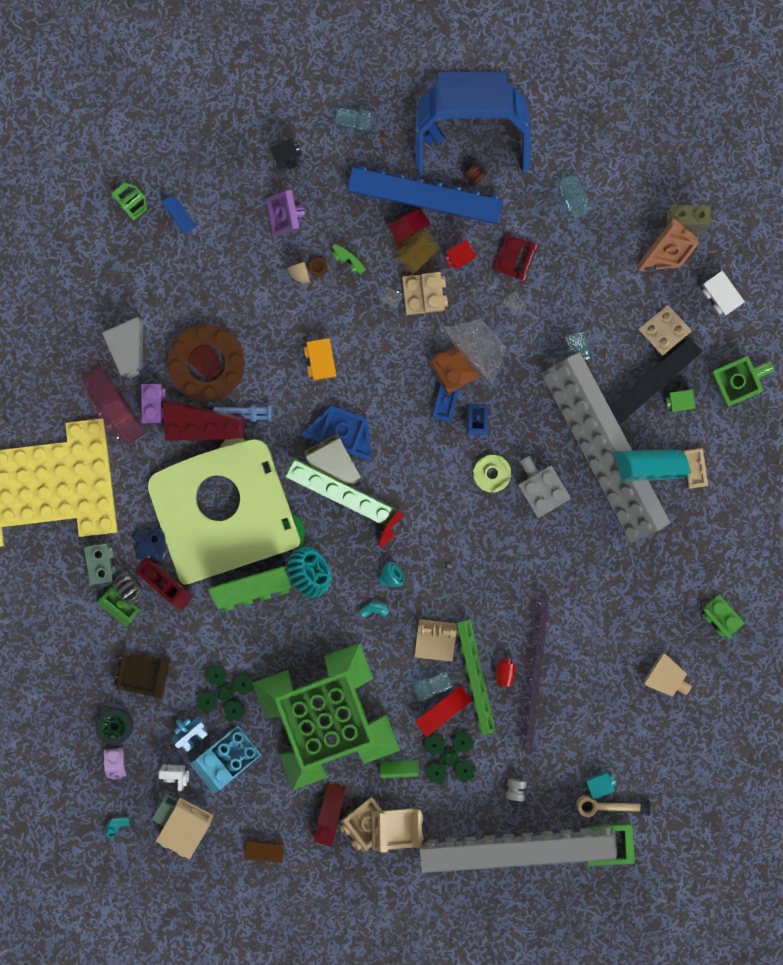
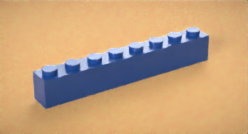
[348,166,503,225]

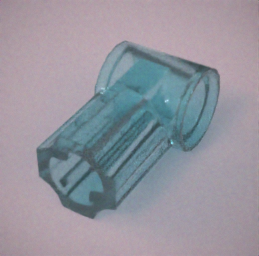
[335,108,375,132]
[411,672,452,702]

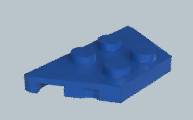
[301,406,372,461]

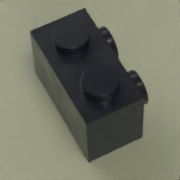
[270,138,302,170]

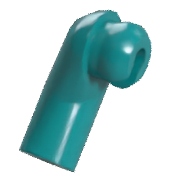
[359,601,389,618]
[105,816,130,838]

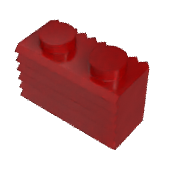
[444,240,476,270]

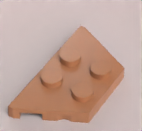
[637,219,699,271]

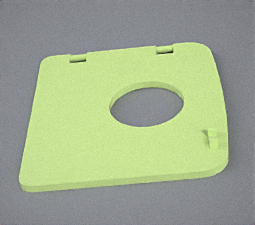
[148,440,300,585]

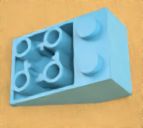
[190,726,261,794]

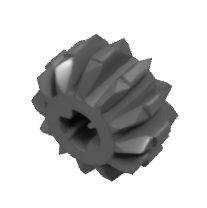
[112,572,143,605]

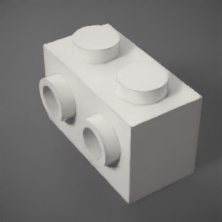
[701,271,745,317]

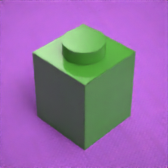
[665,389,696,412]

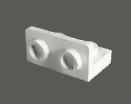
[159,765,189,791]

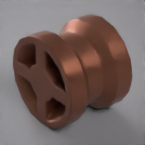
[464,163,488,187]

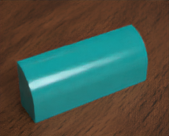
[614,449,691,482]

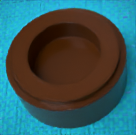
[308,257,328,277]

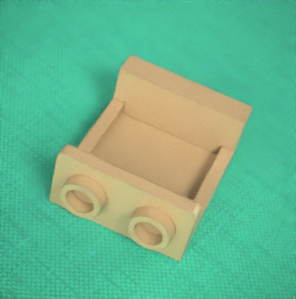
[156,798,214,859]
[371,808,424,853]

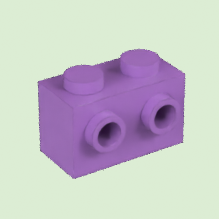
[141,384,166,423]

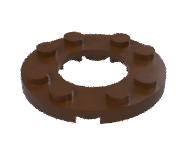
[168,325,245,402]

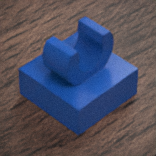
[423,123,447,145]

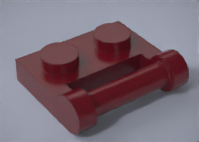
[494,234,539,282]

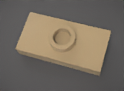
[683,448,708,489]

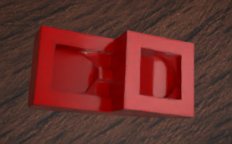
[379,510,404,548]

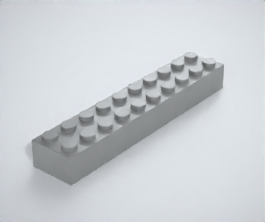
[541,352,670,543]
[420,827,617,873]

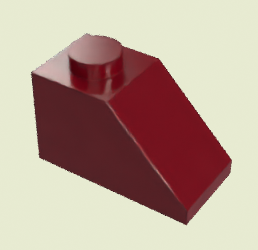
[388,208,431,245]

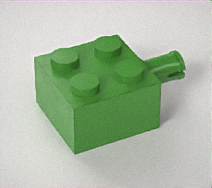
[710,356,774,407]

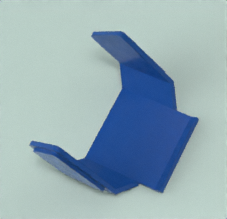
[416,72,531,174]

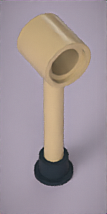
[576,795,651,817]

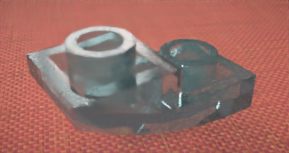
[558,174,591,219]

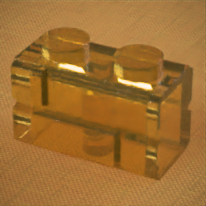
[397,231,440,275]

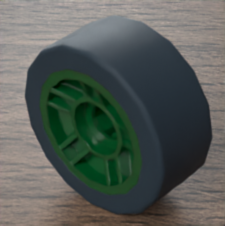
[96,708,133,745]

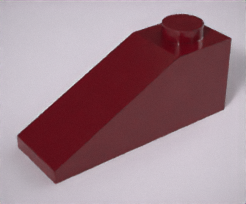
[135,558,194,610]
[313,783,346,847]

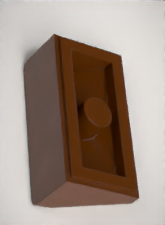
[244,840,284,863]

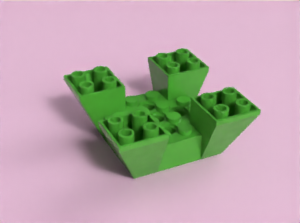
[252,643,400,791]

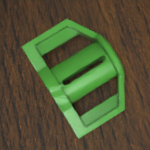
[111,182,147,221]

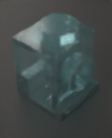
[565,332,590,360]

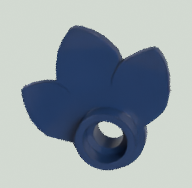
[132,528,166,563]

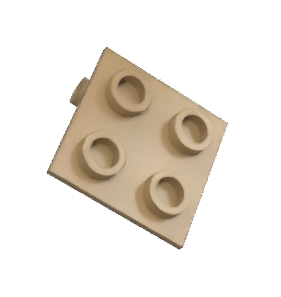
[638,305,692,356]
[415,619,457,662]

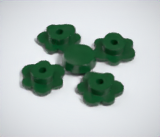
[197,665,254,722]
[423,732,476,785]

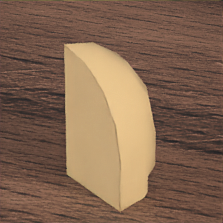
[287,262,310,284]

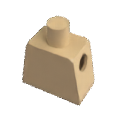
[643,653,692,697]

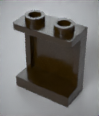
[114,651,170,699]

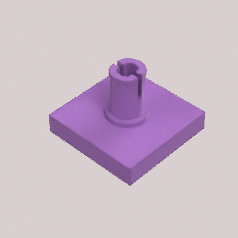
[266,190,305,236]

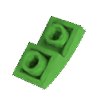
[331,244,366,275]

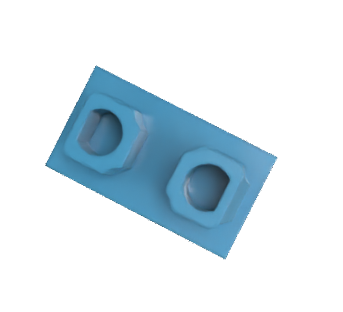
[172,716,208,752]

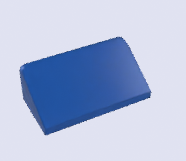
[162,196,197,234]

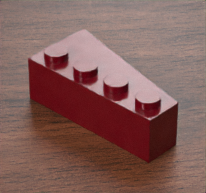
[163,400,245,441]

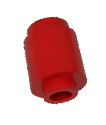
[495,658,516,687]

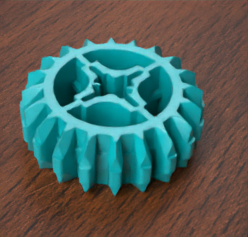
[286,546,332,598]

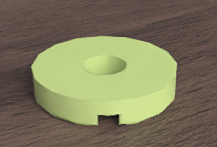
[473,455,511,492]

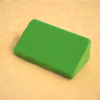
[97,586,141,627]
[380,760,419,778]

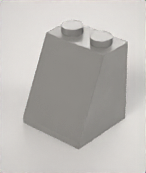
[102,317,143,379]

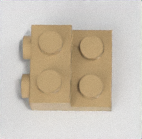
[402,272,448,315]
[339,797,382,852]

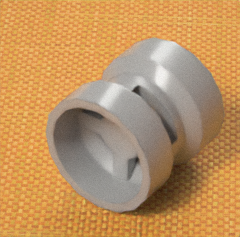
[505,779,527,801]

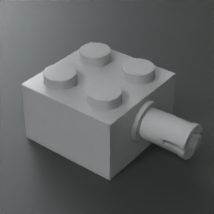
[518,456,571,518]

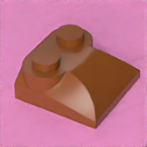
[428,345,481,395]

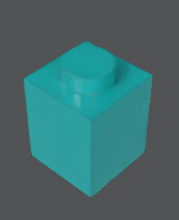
[585,771,616,799]

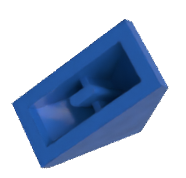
[467,404,488,435]

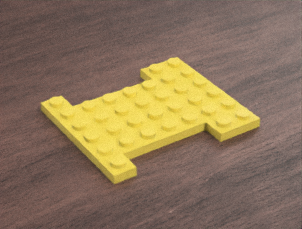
[0,418,118,546]

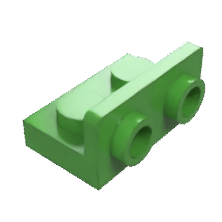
[702,594,745,639]

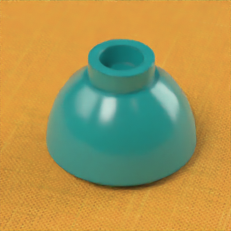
[378,561,404,587]

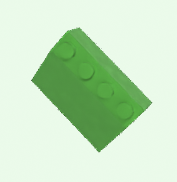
[209,565,293,611]

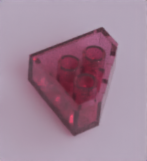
[81,366,146,446]

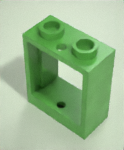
[585,823,635,866]

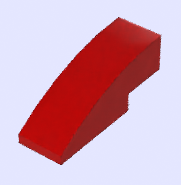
[415,685,472,737]

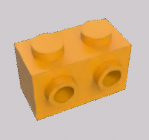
[304,338,337,381]

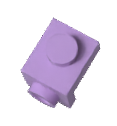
[104,747,127,779]

